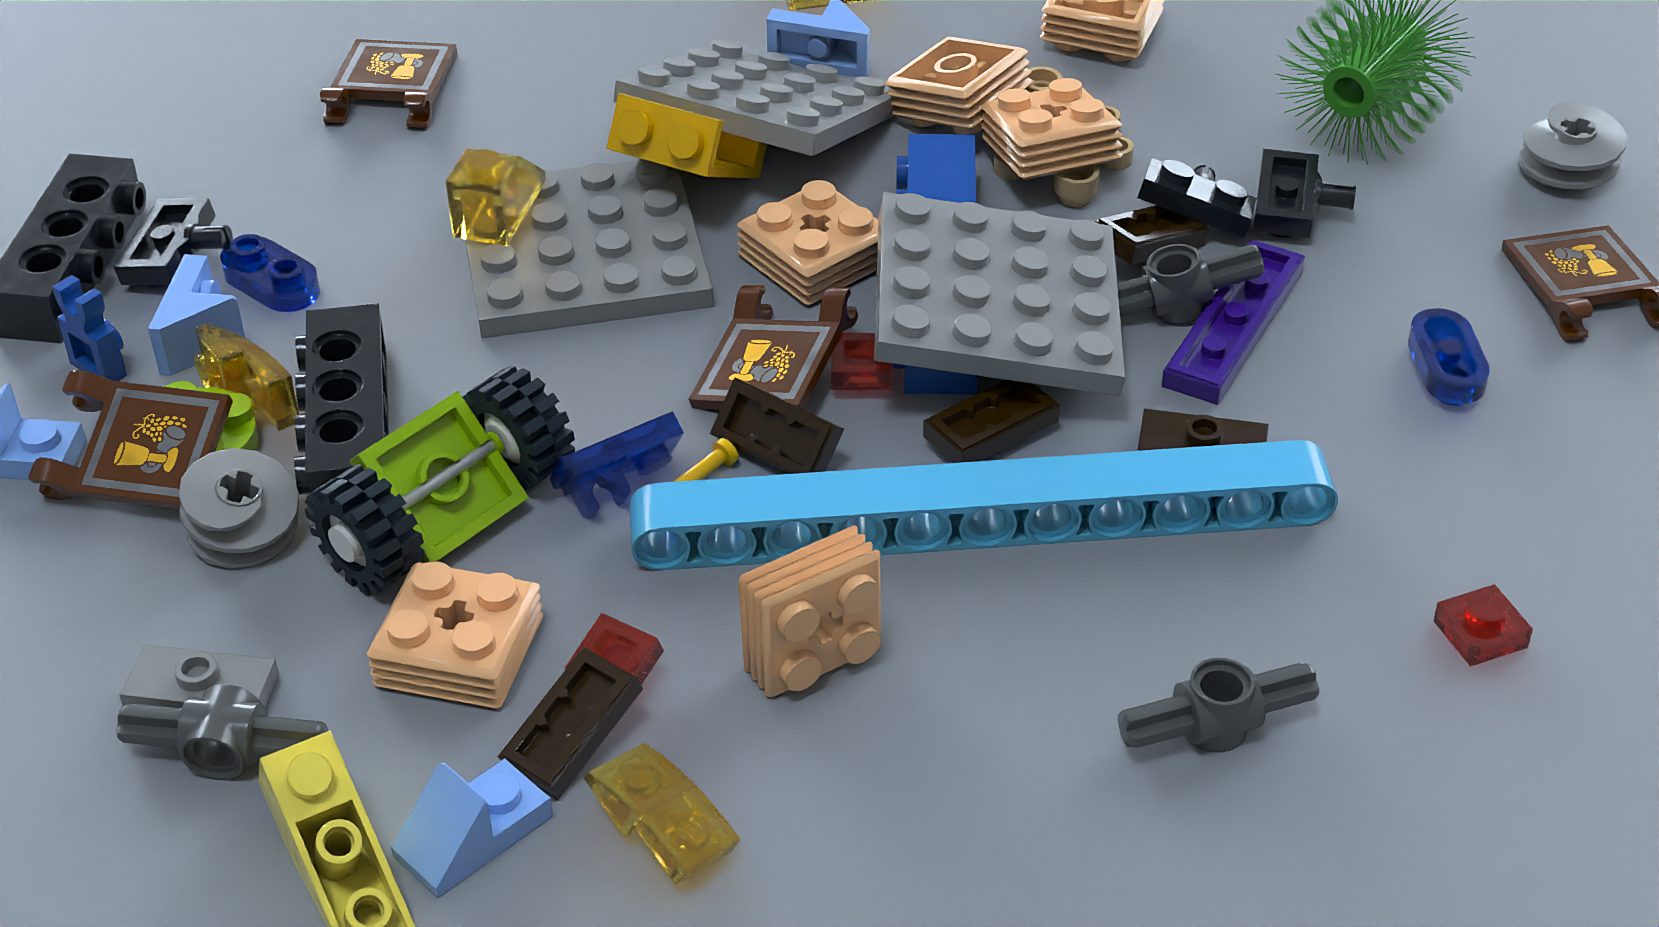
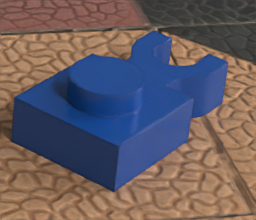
[52,275,127,381]

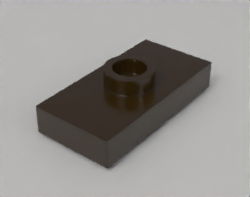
[1094,205,1210,265]
[709,377,844,474]
[923,380,1060,463]
[1137,408,1269,451]
[497,647,643,800]

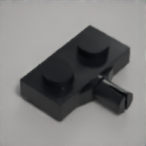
[1253,148,1356,238]
[1137,158,1257,238]
[113,198,233,287]

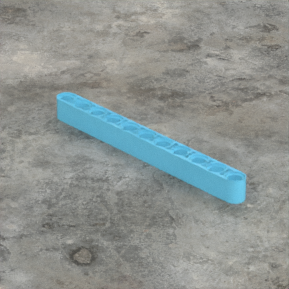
[629,440,1338,570]

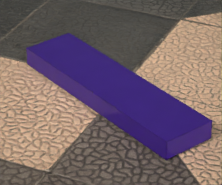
[1161,240,1305,405]

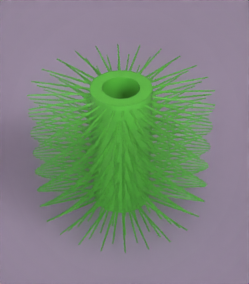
[1275,0,1476,165]

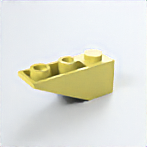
[258,731,415,927]

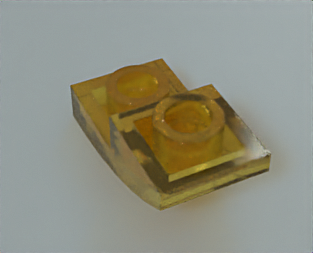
[193,324,299,431]
[584,743,741,884]

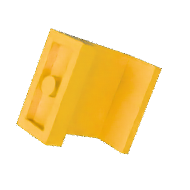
[606,93,767,178]

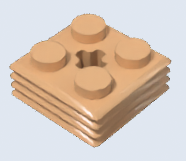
[1040,0,1164,62]
[884,36,1034,135]
[981,78,1123,180]
[737,180,879,306]
[738,526,882,698]
[367,561,543,708]

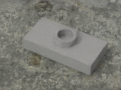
[119,644,279,708]

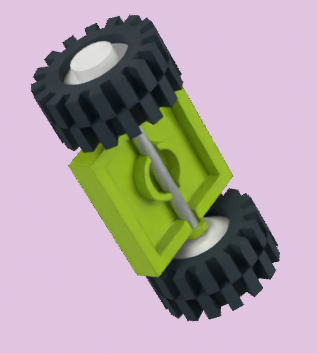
[305,366,575,595]

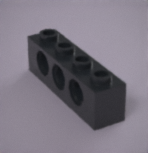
[0,153,146,343]
[294,303,389,495]

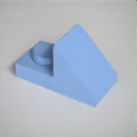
[766,0,870,77]
[148,254,245,376]
[0,383,86,480]
[391,758,553,898]

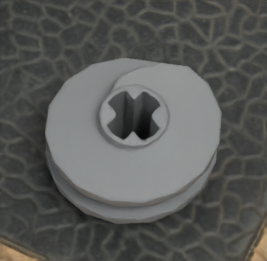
[1519,102,1627,190]
[179,448,299,569]

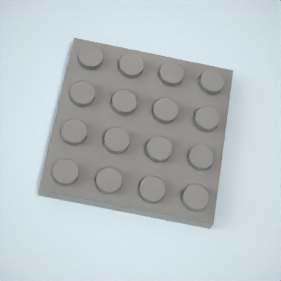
[613,39,895,156]
[456,159,714,338]
[874,192,1125,396]

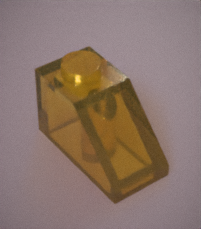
[445,148,546,246]

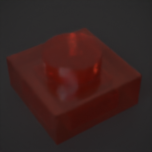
[831,333,892,392]
[1433,584,1533,667]
[564,613,664,685]

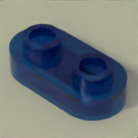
[220,234,320,312]
[1408,308,1490,406]

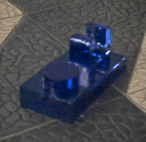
[549,411,684,518]

